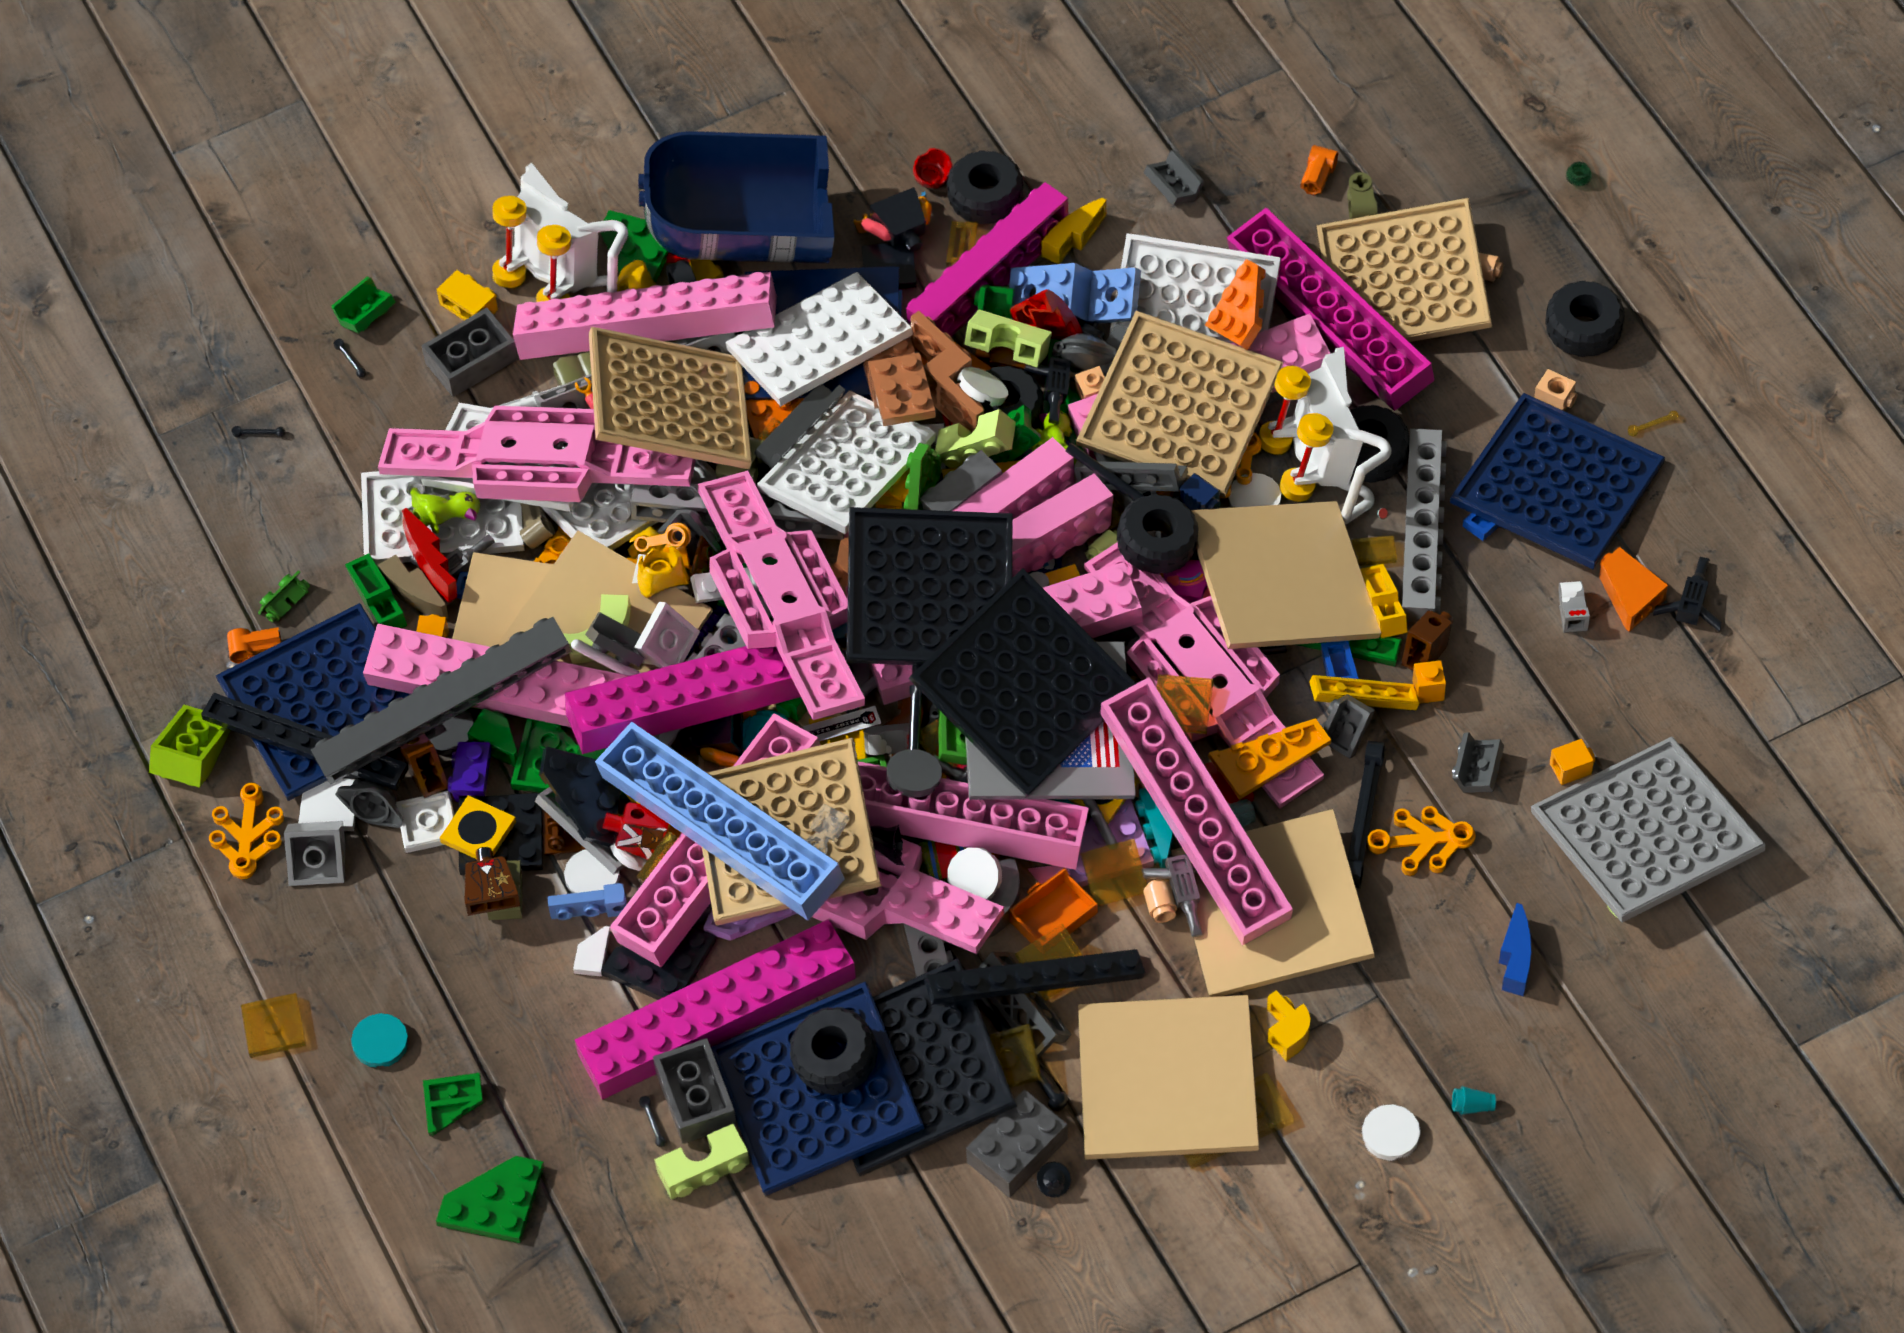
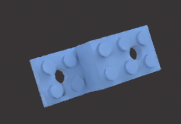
[1009,263,1141,324]

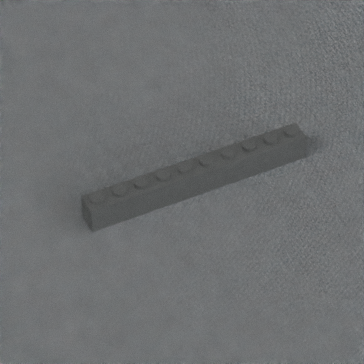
[311,617,572,785]

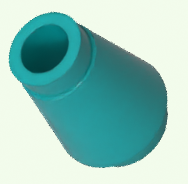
[1452,1086,1496,1115]

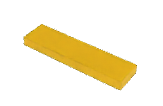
[1309,675,1419,710]

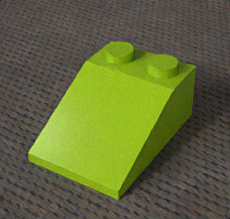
[149,705,231,788]

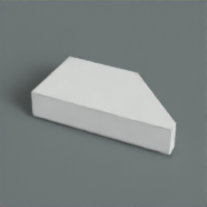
[573,926,611,977]

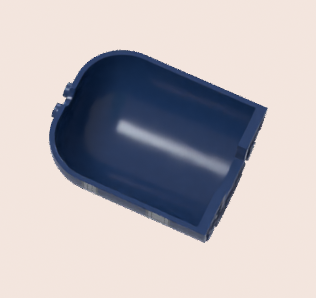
[638,131,834,264]

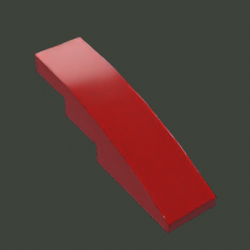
[402,508,457,603]

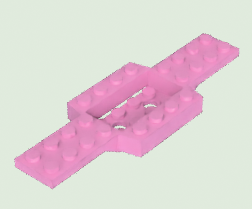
[378,406,696,502]
[698,471,865,720]
[1084,542,1324,809]
[812,839,1005,954]

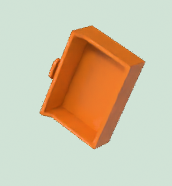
[1009,868,1098,955]

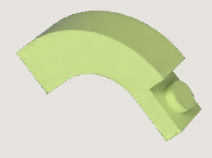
[563,594,631,664]

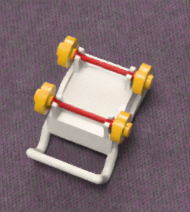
[492,163,628,302]
[1258,347,1391,524]

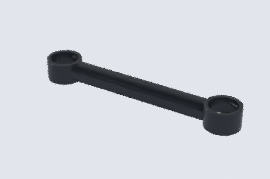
[1347,741,1385,889]

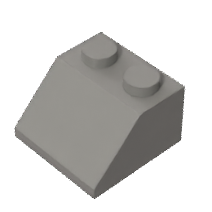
[284,821,346,886]

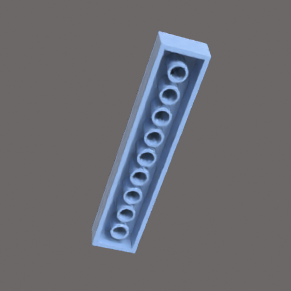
[595,722,845,920]

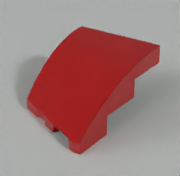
[1010,289,1083,340]

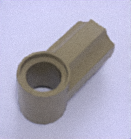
[520,503,555,549]

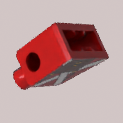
[603,802,669,862]

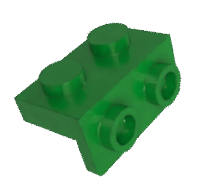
[331,277,396,333]
[974,284,1015,319]
[990,405,1041,463]

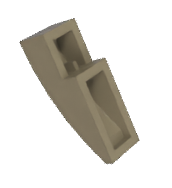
[378,555,449,620]

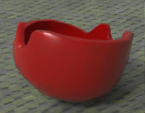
[913,148,953,189]

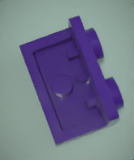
[448,742,492,802]

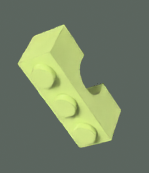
[964,309,1052,367]
[935,409,1016,468]
[655,1124,750,1200]

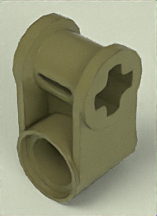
[1347,172,1377,219]

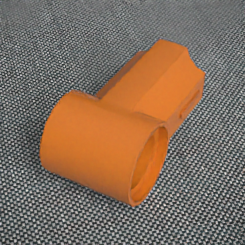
[1301,145,1339,196]
[227,627,282,664]

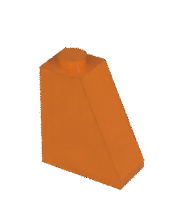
[1599,547,1668,632]

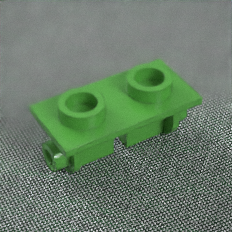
[258,570,310,623]

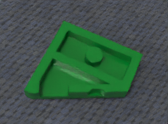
[423,1073,484,1136]

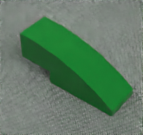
[345,553,407,629]

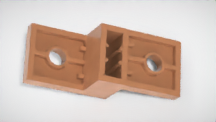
[911,310,984,433]
[862,337,936,427]

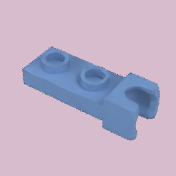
[547,883,627,920]

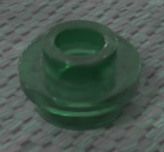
[1566,162,1592,186]

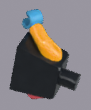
[853,187,932,252]
[679,709,756,767]

